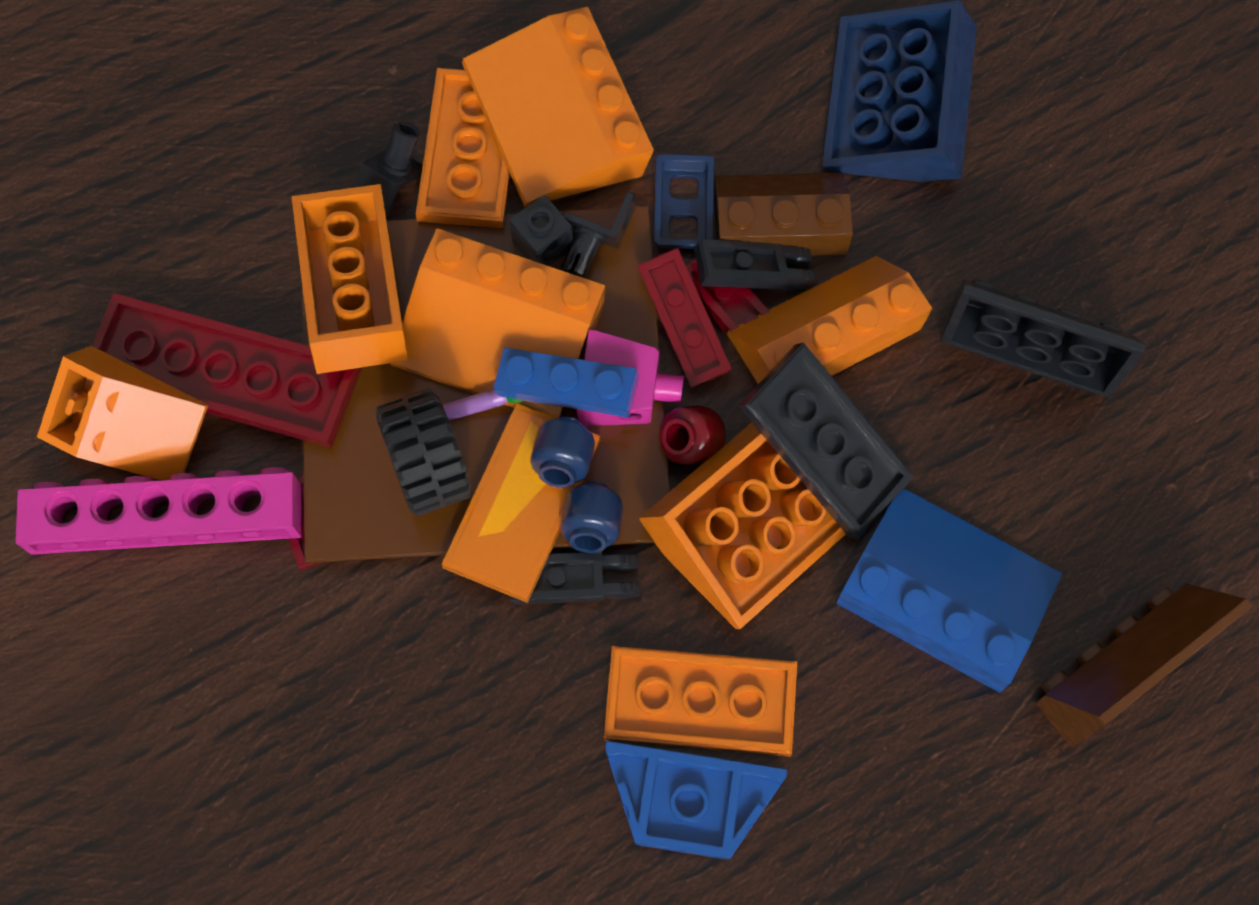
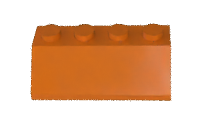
[727,256,932,384]

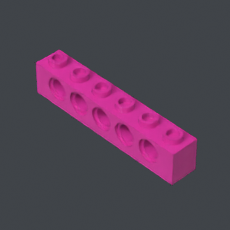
[15,468,302,555]

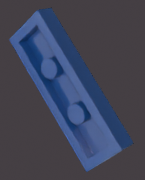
[493,347,639,418]

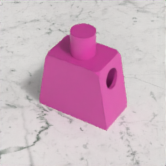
[577,330,684,426]

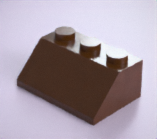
[714,173,853,256]

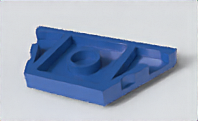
[605,741,787,860]

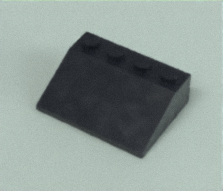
[941,279,1146,399]

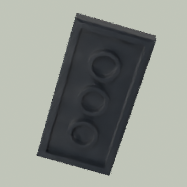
[738,342,914,539]

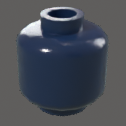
[530,416,595,488]
[560,481,623,553]

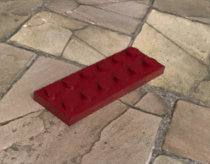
[92,293,362,448]

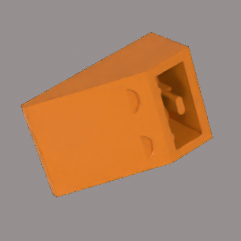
[37,346,208,481]

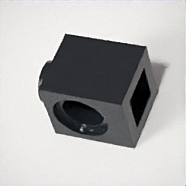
[509,195,573,266]

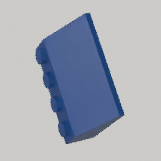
[836,488,1063,693]

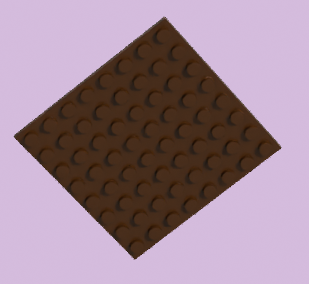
[302,206,669,563]

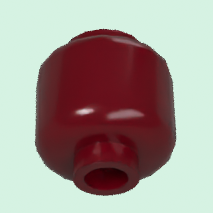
[658,405,726,466]

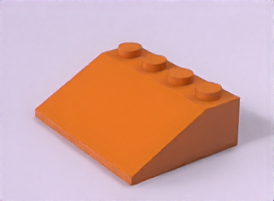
[462,7,654,208]
[390,228,605,418]
[638,423,846,629]

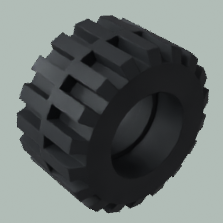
[376,388,471,516]

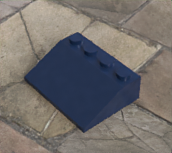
[822,0,977,182]

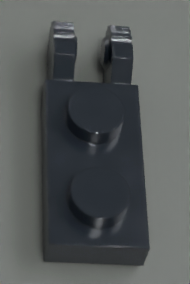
[694,239,818,292]
[511,552,640,605]

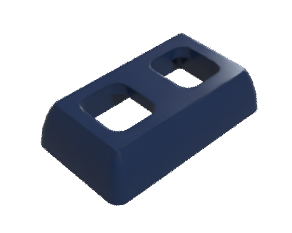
[654,154,714,249]

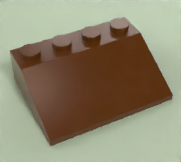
[1035,583,1253,748]

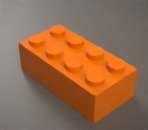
[291,184,408,374]

